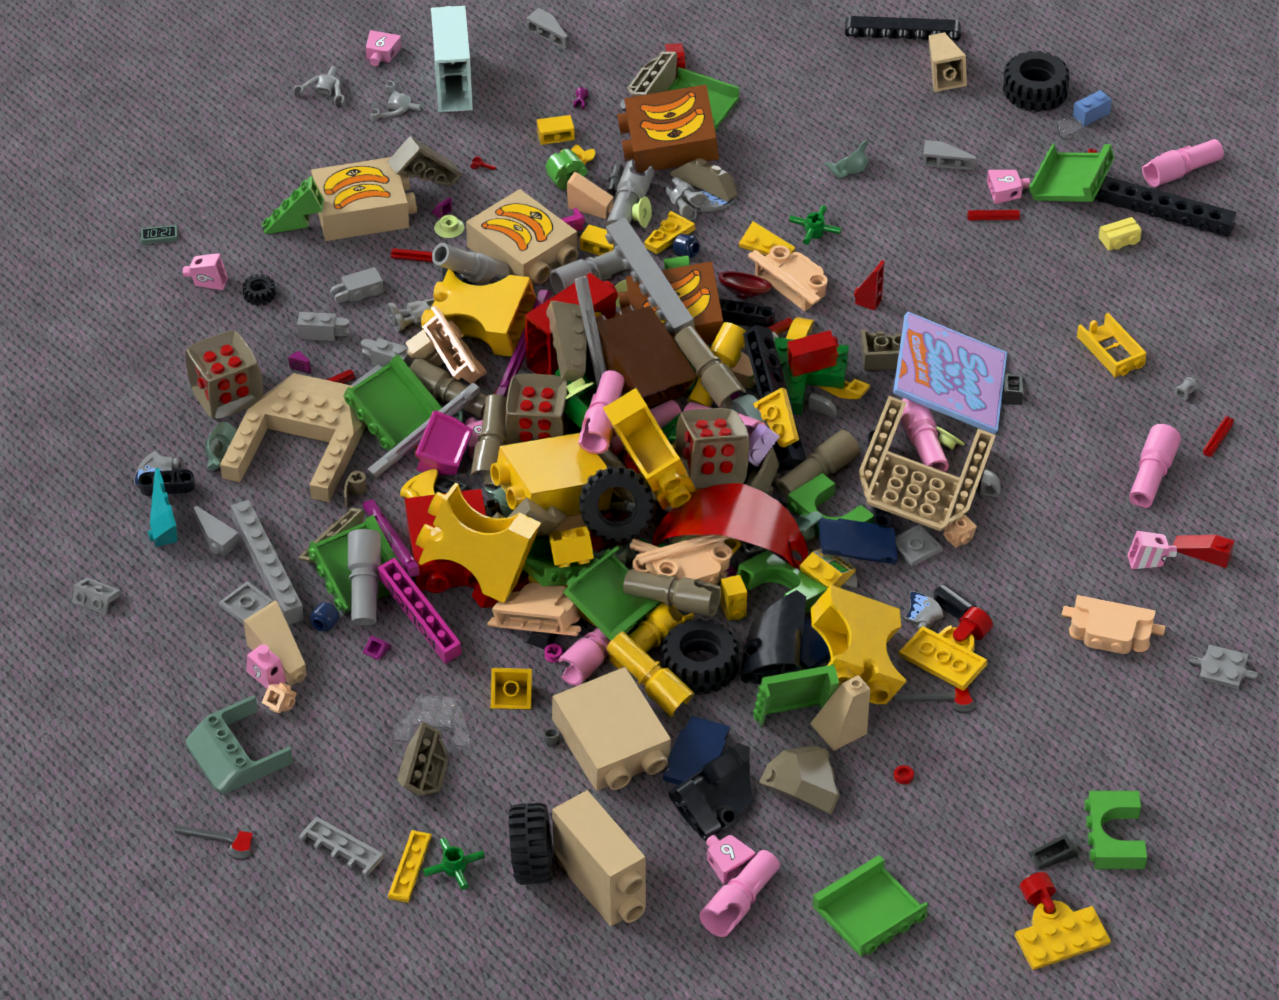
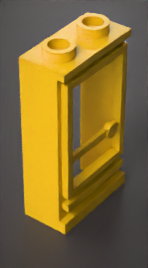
[1077,313,1147,378]

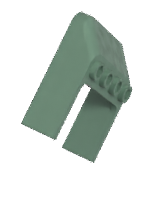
[186,695,293,794]

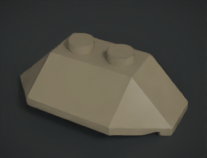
[627,51,677,97]
[670,158,738,202]
[746,448,780,496]
[298,508,364,563]
[397,722,449,796]

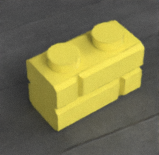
[1098,217,1142,251]

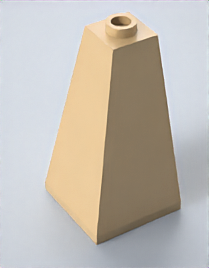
[929,32,967,92]
[243,601,307,686]
[811,675,870,751]

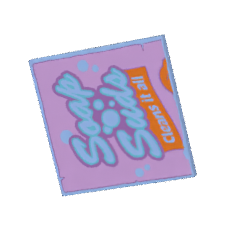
[893,311,1007,434]

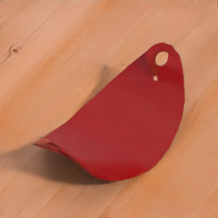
[652,483,808,569]

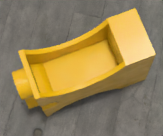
[421,269,537,357]
[603,388,696,509]
[416,483,541,603]
[811,585,906,704]

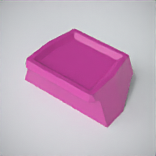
[416,410,473,476]

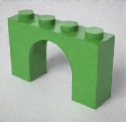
[787,473,874,535]
[736,550,828,614]
[1084,791,1147,869]

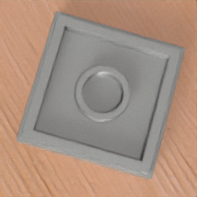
[895,524,943,567]
[218,581,274,625]

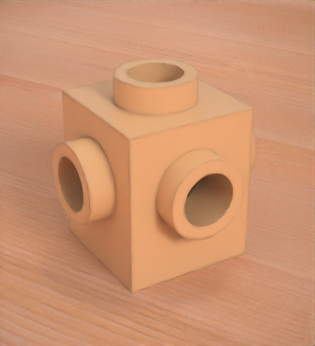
[943,515,977,548]
[262,682,297,713]

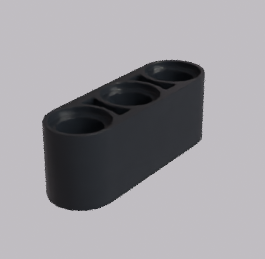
[138,469,195,496]

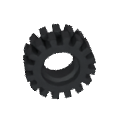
[242,274,276,306]

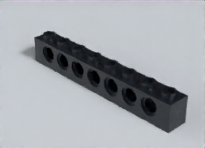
[1094,176,1237,237]
[743,325,806,469]

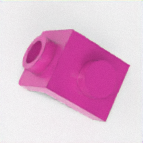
[561,207,585,231]

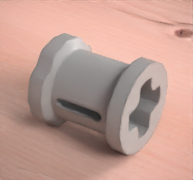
[1174,377,1199,401]

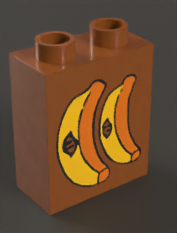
[617,84,719,173]
[618,261,723,349]

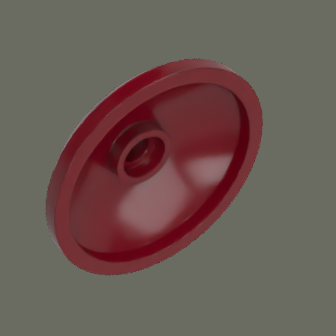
[718,271,772,299]

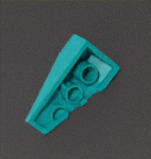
[147,468,178,547]

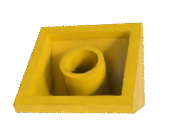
[491,668,533,709]

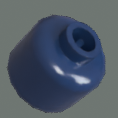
[673,234,700,258]
[310,602,339,631]

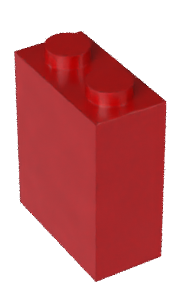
[787,330,839,377]

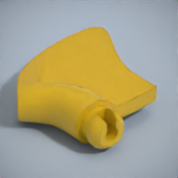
[400,469,438,498]

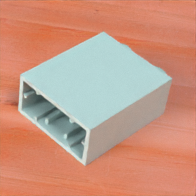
[431,6,473,112]

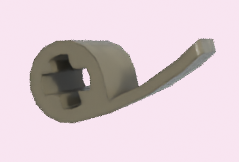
[344,471,367,509]

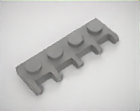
[299,816,384,877]

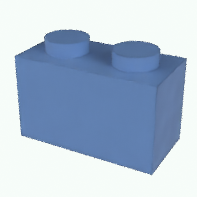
[1073,90,1112,127]

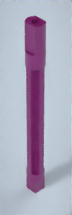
[496,290,552,397]
[363,499,420,577]

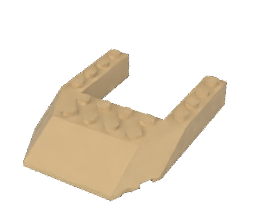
[220,373,366,502]
[859,396,996,531]

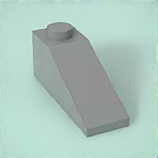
[526,8,568,50]
[922,140,976,171]
[194,506,240,557]

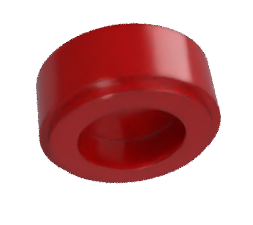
[893,765,914,785]

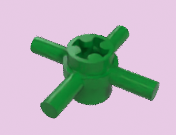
[789,205,842,245]
[423,837,485,890]

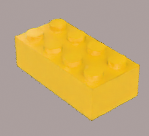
[548,526,594,568]

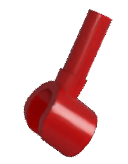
[470,156,496,170]

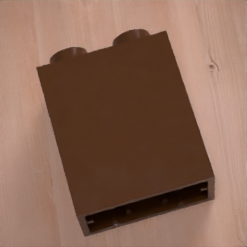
[586,306,698,409]

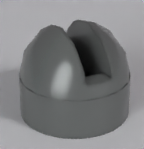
[543,728,560,746]

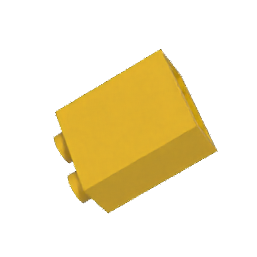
[490,433,614,516]

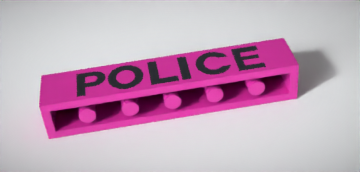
[378,557,462,664]

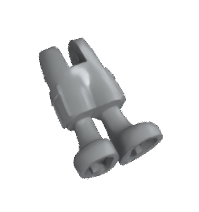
[665,177,708,221]
[387,298,434,332]

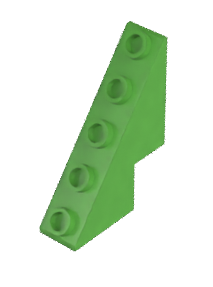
[262,176,324,234]

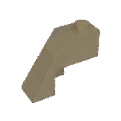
[492,497,567,536]
[759,745,840,815]

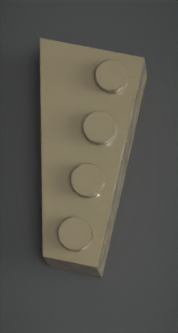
[546,301,587,382]
[860,329,902,371]

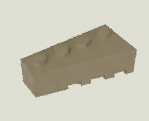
[387,136,462,186]

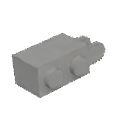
[330,267,384,303]
[297,312,350,341]
[361,338,413,367]

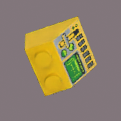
[800,549,856,588]

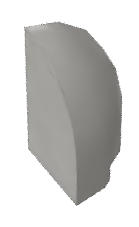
[808,393,837,418]
[980,469,1001,498]

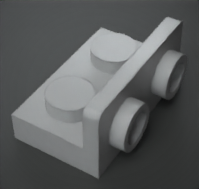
[72,578,120,615]

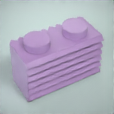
[748,423,779,467]

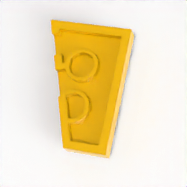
[644,211,696,254]
[739,221,795,256]
[753,388,799,448]

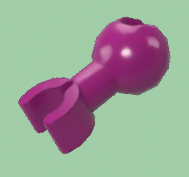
[573,87,589,109]

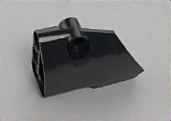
[741,590,806,684]
[668,743,753,841]

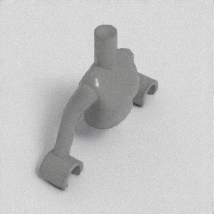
[293,66,345,107]
[370,80,421,121]

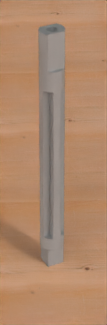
[574,276,606,389]
[367,383,481,479]

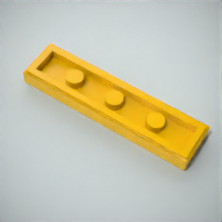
[388,830,432,903]

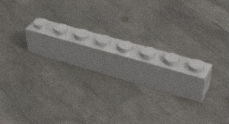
[605,217,695,338]
[231,500,304,625]

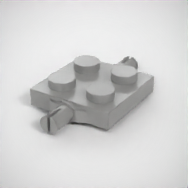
[1189,645,1258,689]

